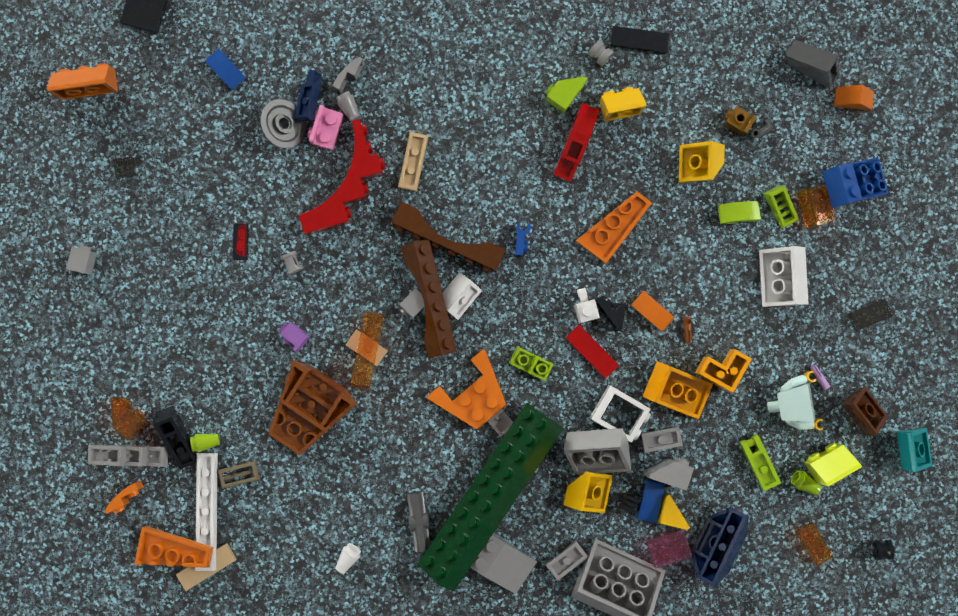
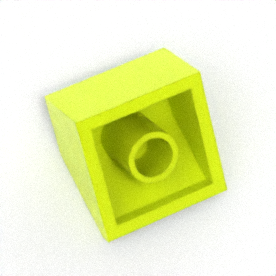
[804,443,862,487]

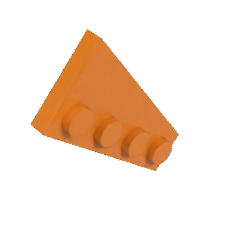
[134,526,214,568]

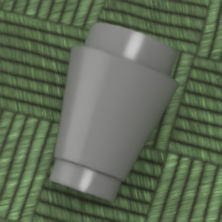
[336,91,360,121]

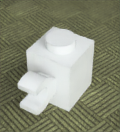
[574,288,600,323]

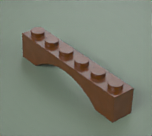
[392,201,506,273]
[401,239,457,359]

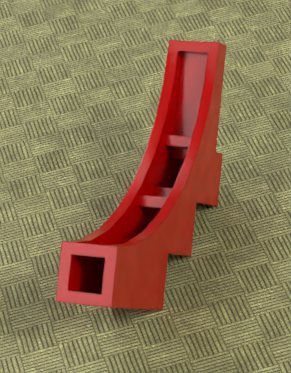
[299,119,386,236]

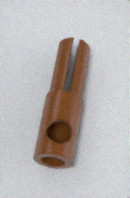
[683,317,692,344]

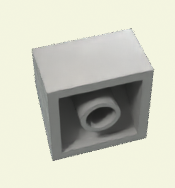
[643,457,694,491]

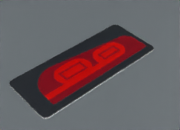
[233,224,249,260]

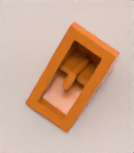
[834,85,874,111]

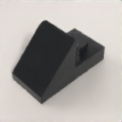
[595,296,626,331]

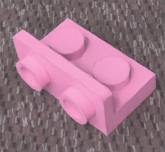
[307,105,344,151]

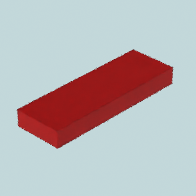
[565,325,619,379]

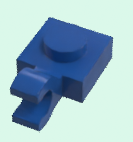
[515,223,531,257]

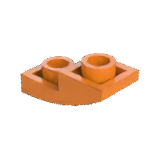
[631,291,675,332]
[105,481,144,515]

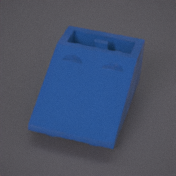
[822,158,888,208]

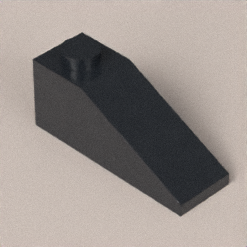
[153,406,197,469]

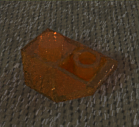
[111,397,148,440]

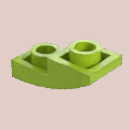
[718,201,761,224]
[509,346,553,381]

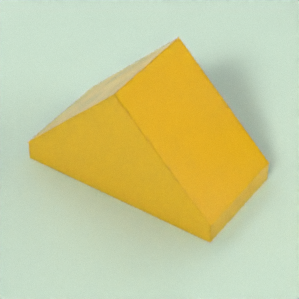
[657,492,690,530]

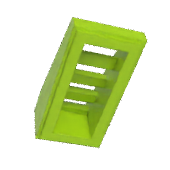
[763,185,799,228]

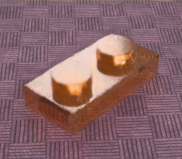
[795,522,834,566]

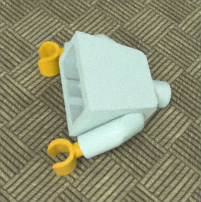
[767,371,823,430]

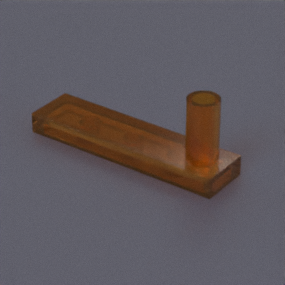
[350,311,384,391]

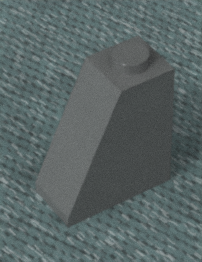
[785,40,840,89]

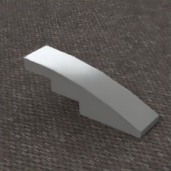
[88,445,168,467]

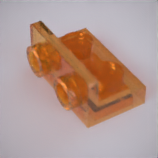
[797,184,836,228]

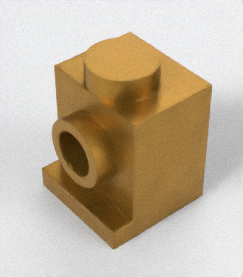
[724,106,757,137]

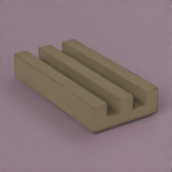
[217,460,260,489]

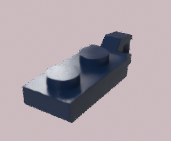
[294,70,322,122]

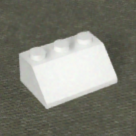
[759,246,808,307]

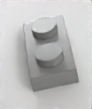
[640,426,683,453]
[546,541,588,581]

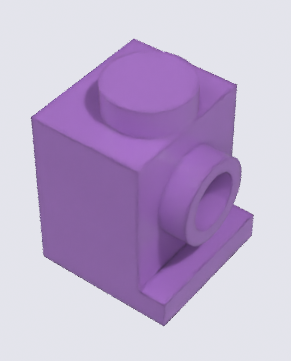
[279,322,310,352]

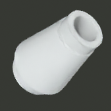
[335,543,361,574]

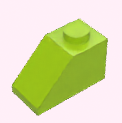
[546,76,588,113]

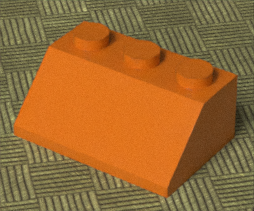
[47,63,118,100]

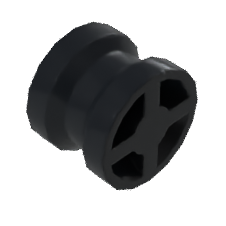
[618,493,642,514]
[872,540,895,560]

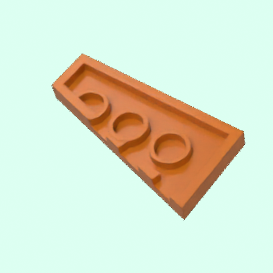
[576,192,652,264]

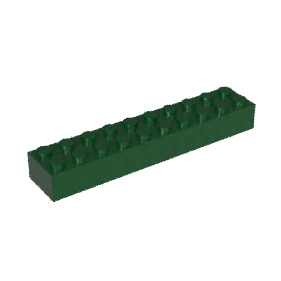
[418,403,564,591]

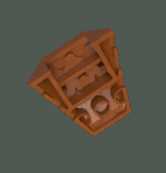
[268,360,357,455]

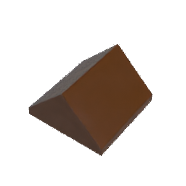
[841,386,888,436]

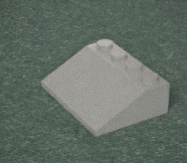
[571,539,665,616]

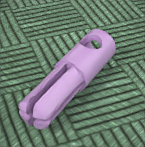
[810,365,830,390]

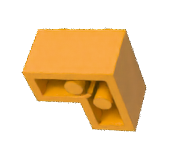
[695,349,752,393]

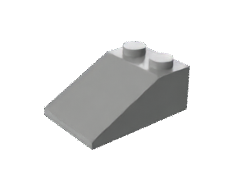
[471,532,537,594]

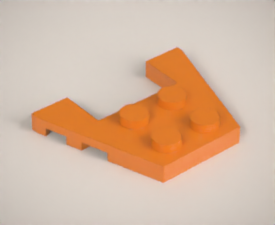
[427,349,507,430]

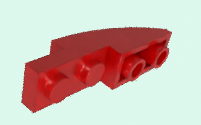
[553,103,599,182]

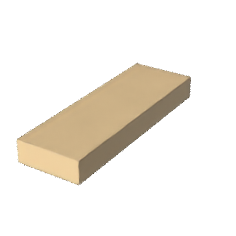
[398,132,429,192]
[176,543,237,591]

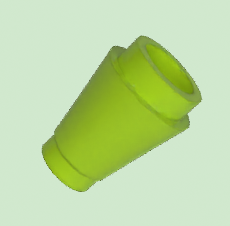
[190,434,220,453]
[791,470,821,496]

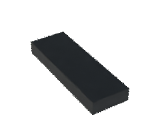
[610,26,669,54]

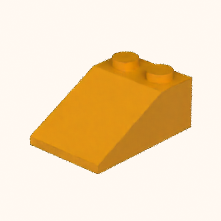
[642,361,713,419]

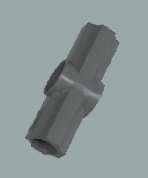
[407,491,431,552]

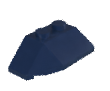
[691,507,749,587]

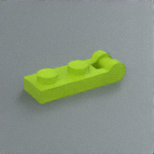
[739,434,781,491]

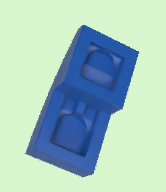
[205,48,246,90]
[637,478,665,523]

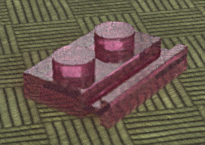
[646,529,692,569]

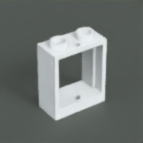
[590,385,651,442]

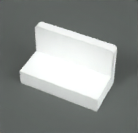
[443,273,482,320]

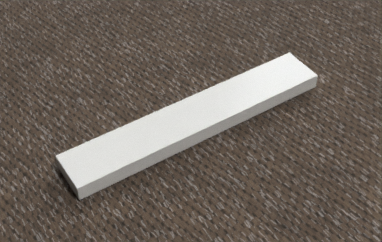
[195,453,218,571]

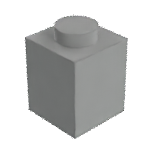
[66,245,97,275]
[399,288,425,319]

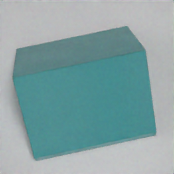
[896,428,932,472]

